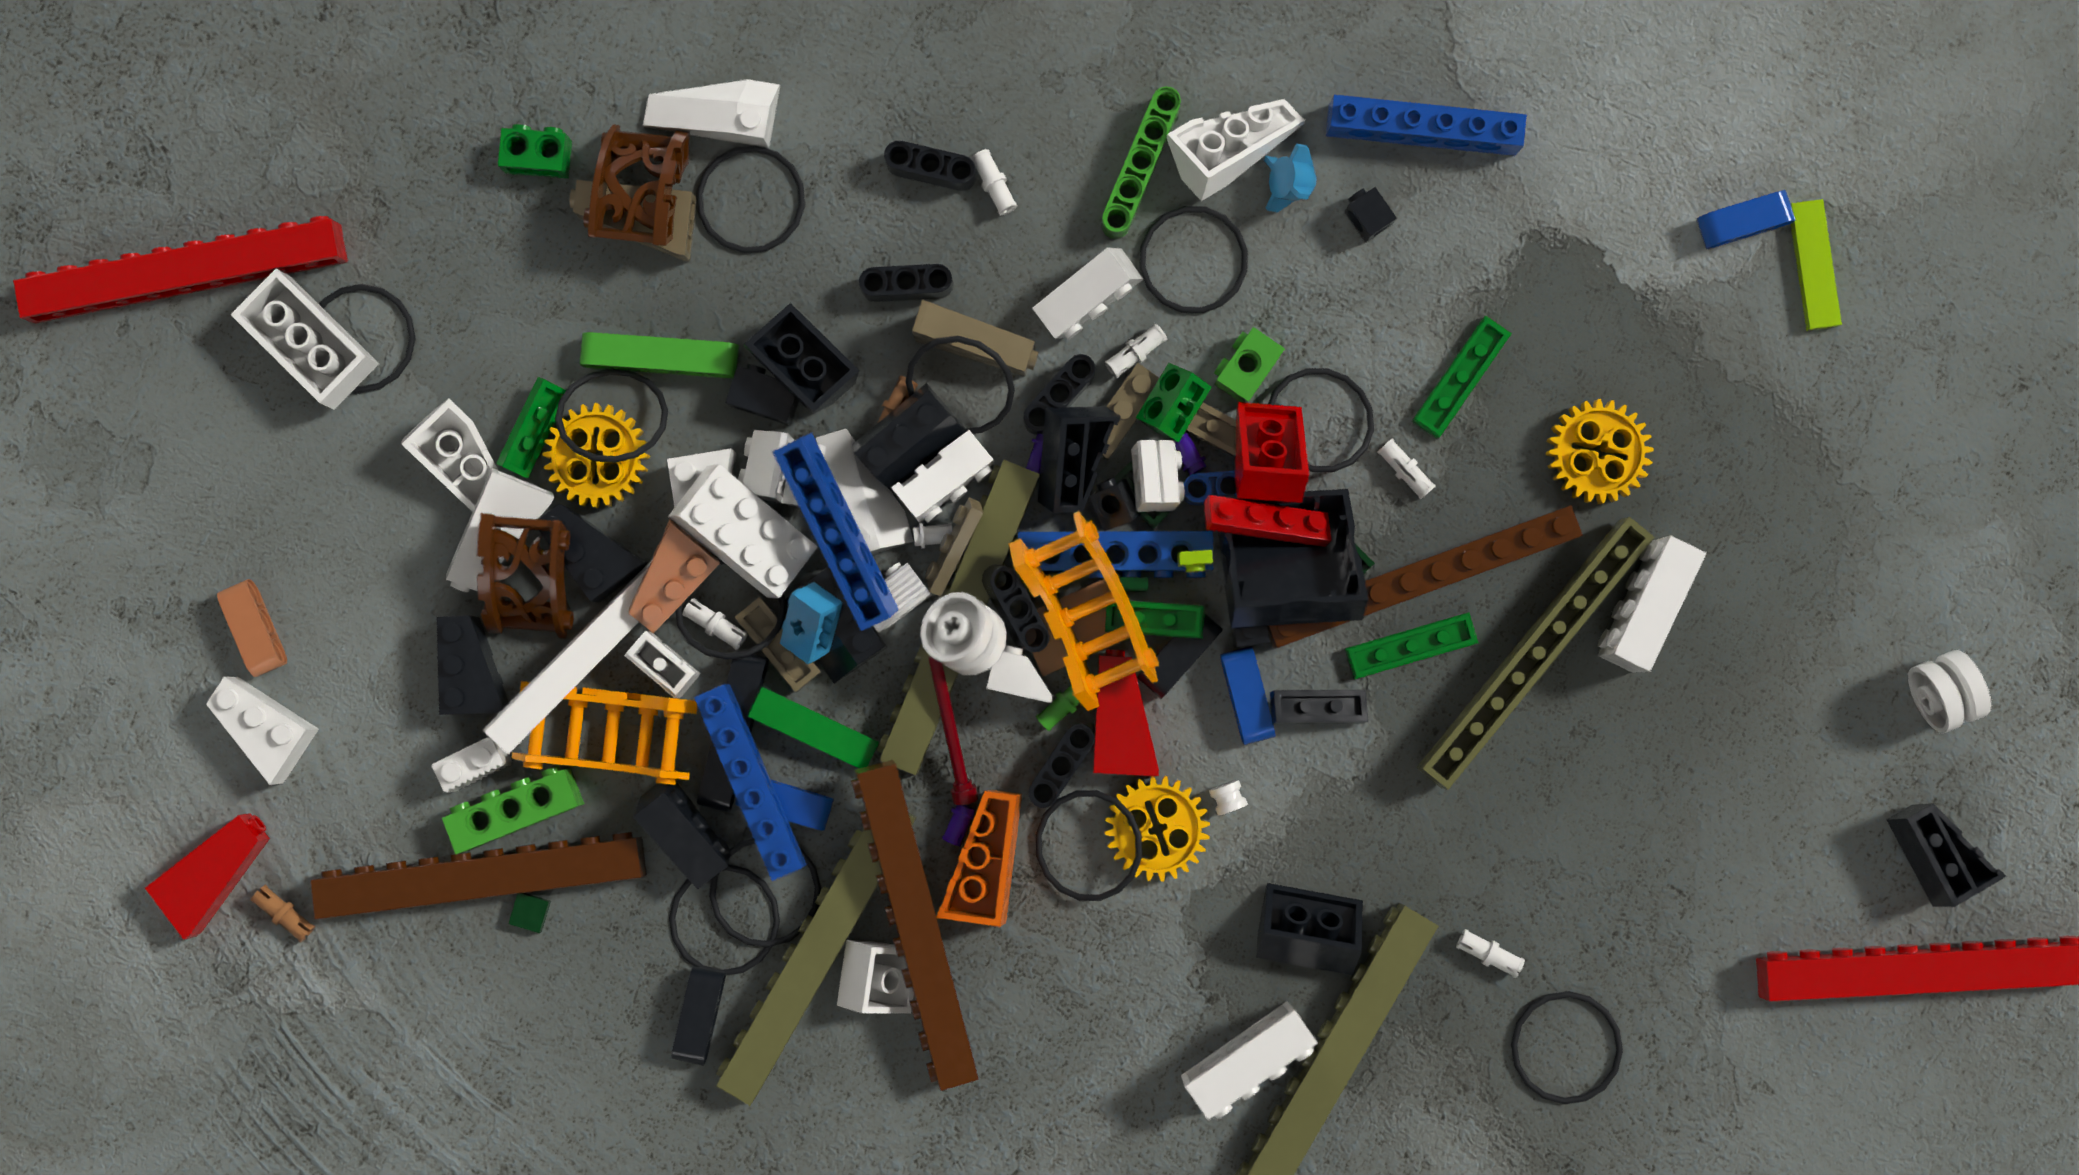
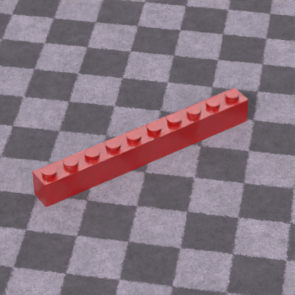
[13,216,348,324]
[1756,936,2079,1001]

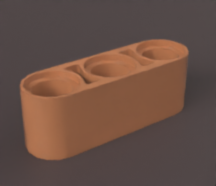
[217,579,287,677]

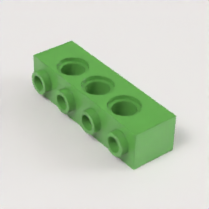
[442,765,584,854]

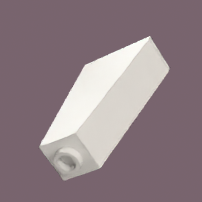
[446,468,554,592]

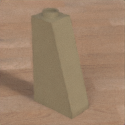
[569,180,697,262]
[912,300,1039,377]

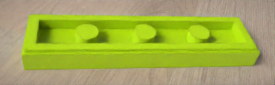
[1791,199,1842,331]

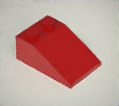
[1235,402,1309,503]

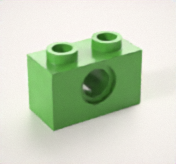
[1214,327,1285,403]

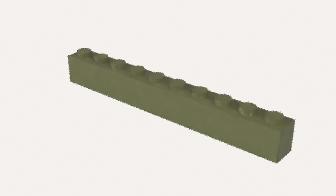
[877,460,1040,775]
[1416,516,1655,790]
[716,813,917,1106]
[1235,903,1439,1175]

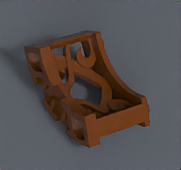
[583,124,690,246]
[477,513,574,639]

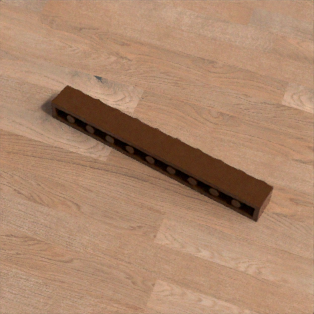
[1267,505,1583,649]
[851,760,979,1091]
[310,832,647,919]

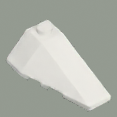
[643,80,780,148]
[1166,99,1305,201]
[401,398,498,512]
[816,429,914,554]

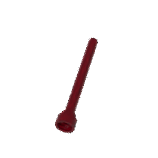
[928,655,979,805]

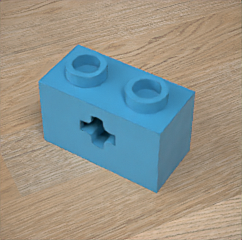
[780,582,843,665]

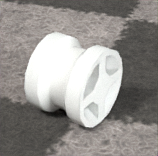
[1209,780,1248,816]

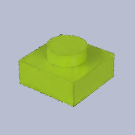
[1177,550,1213,573]

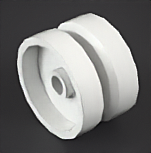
[920,592,1007,675]
[1908,650,1991,733]

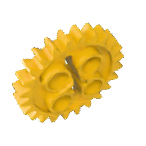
[1545,399,1654,504]
[542,403,650,508]
[1104,776,1210,882]

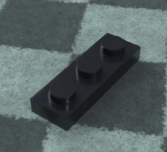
[1270,690,1368,725]

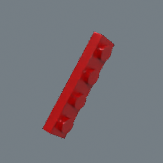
[1204,495,1332,547]

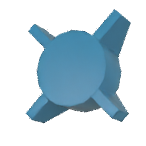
[1263,144,1317,212]

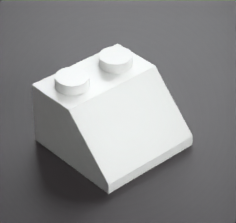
[738,430,794,504]
[987,645,1053,703]
[837,940,914,1013]

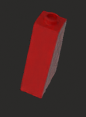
[1093,650,1159,776]
[145,813,270,940]

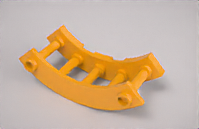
[1009,511,1159,711]
[511,681,698,785]

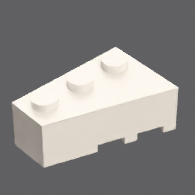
[1033,248,1144,340]
[891,430,994,523]
[667,448,737,554]
[206,677,319,785]

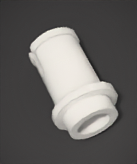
[913,523,953,549]

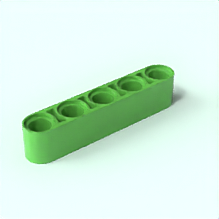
[1101,86,1181,239]
[580,332,739,378]

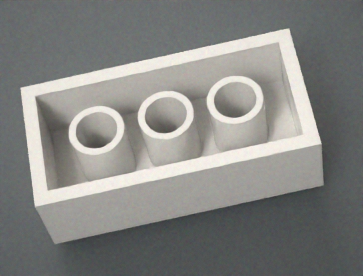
[231,268,379,410]
[668,464,818,598]
[1597,536,1706,673]
[1181,1001,1317,1120]

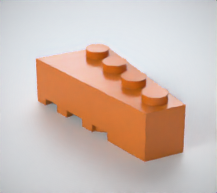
[936,790,1022,927]

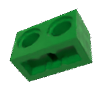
[498,124,572,179]
[1136,363,1212,443]

